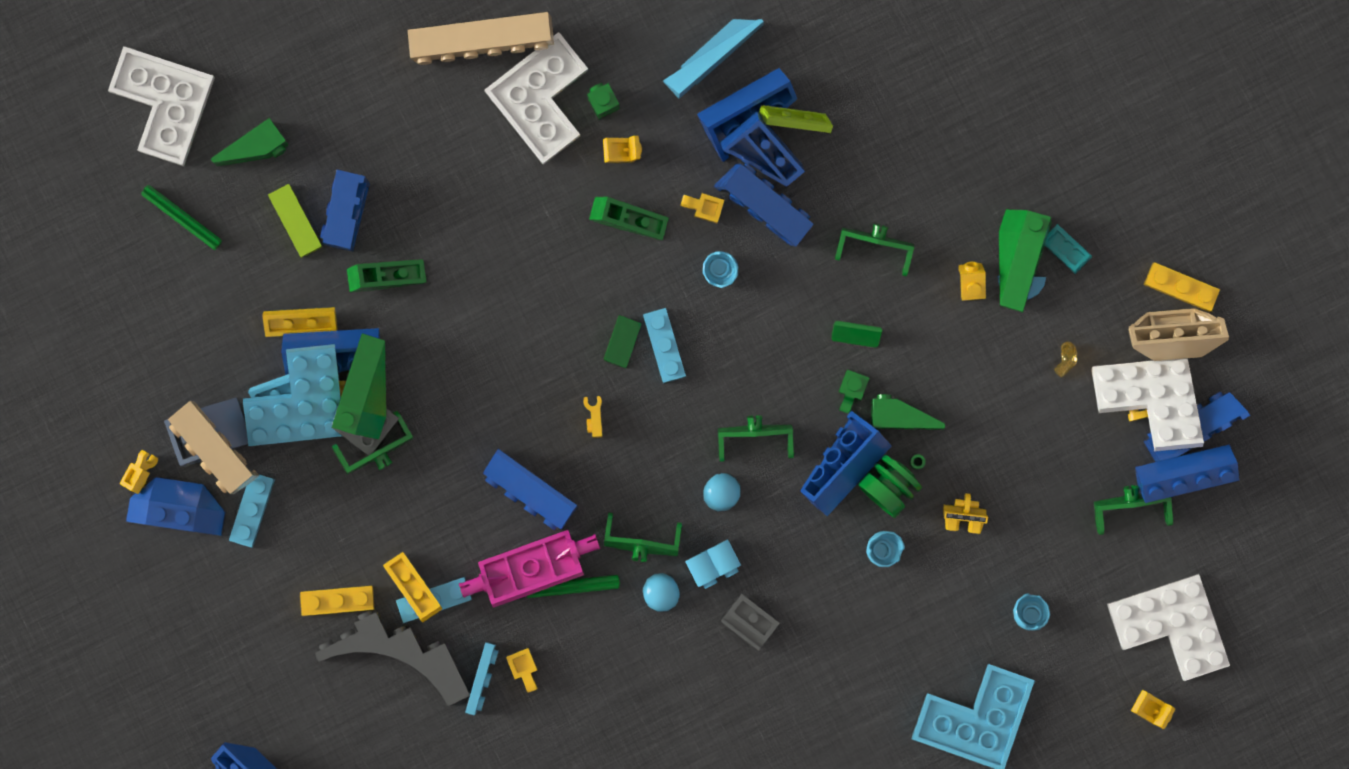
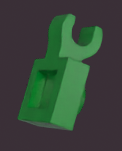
[838,369,869,414]

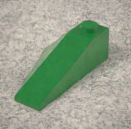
[999,209,1052,313]
[332,333,386,439]

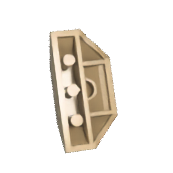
[1129,308,1229,361]

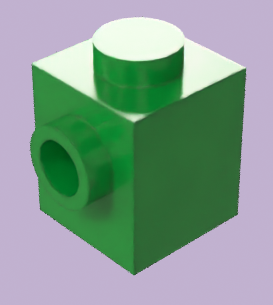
[587,83,620,120]

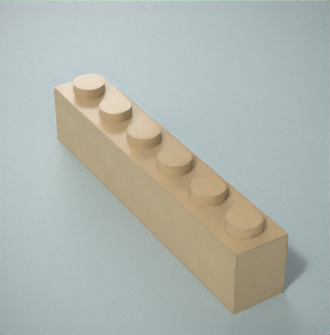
[408,12,554,65]

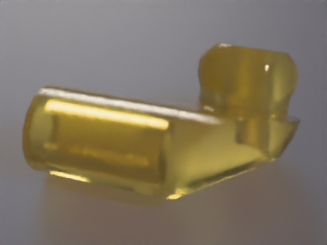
[1053,341,1077,378]

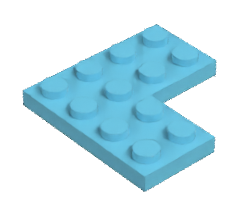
[243,344,342,446]
[911,664,1035,769]

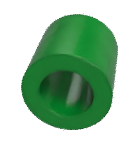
[909,454,926,470]

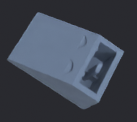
[164,397,248,467]

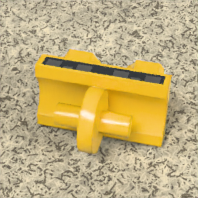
[943,493,988,534]

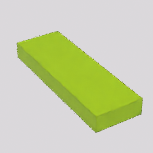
[759,105,833,133]
[268,184,322,258]

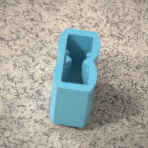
[685,539,741,589]

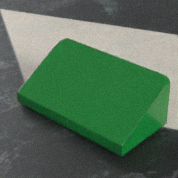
[604,315,641,368]
[831,321,882,348]

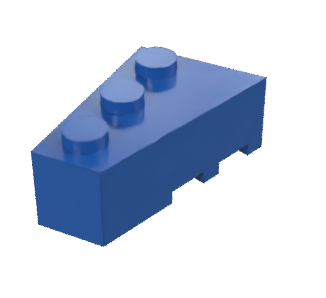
[720,112,805,187]
[320,170,370,252]

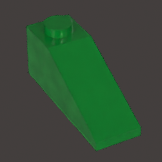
[211,118,289,166]
[589,197,668,240]
[347,259,426,292]
[871,394,945,430]

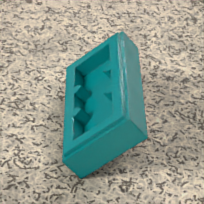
[1045,224,1092,274]

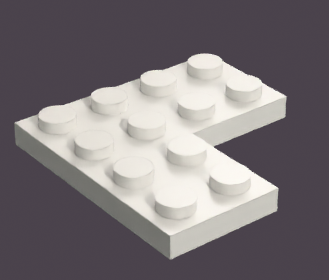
[484,32,588,165]
[108,46,215,166]
[1092,358,1204,451]
[1107,574,1230,681]

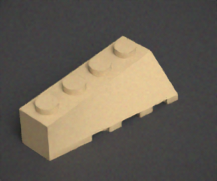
[168,401,260,494]

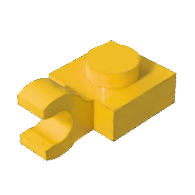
[680,193,724,224]
[583,396,603,438]
[119,450,158,494]
[506,648,538,692]

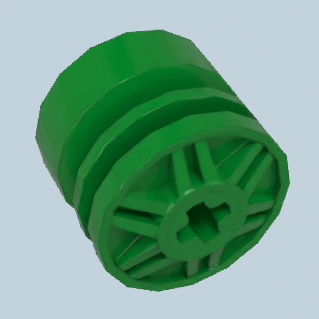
[858,455,922,518]

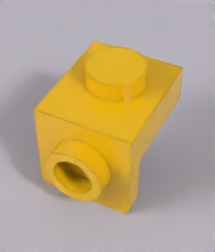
[603,136,642,163]
[959,261,986,301]
[1131,690,1175,729]

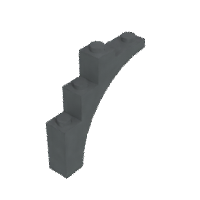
[315,610,471,706]

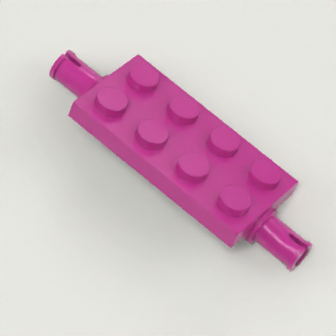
[459,530,600,608]

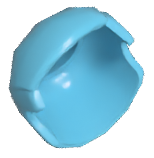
[703,251,739,288]
[703,473,741,512]
[866,531,905,567]
[643,573,680,612]
[1013,593,1050,631]

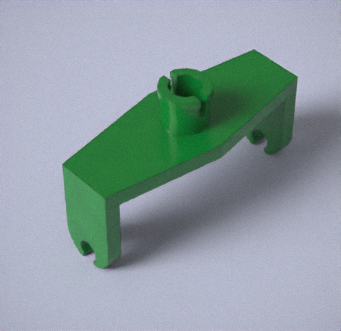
[835,224,914,277]
[332,411,413,475]
[718,415,794,462]
[1094,485,1173,535]
[604,512,682,562]

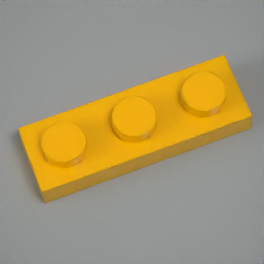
[1144,262,1220,312]
[262,307,338,337]
[383,552,442,623]
[300,586,375,616]

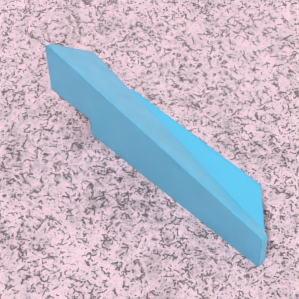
[663,19,764,99]

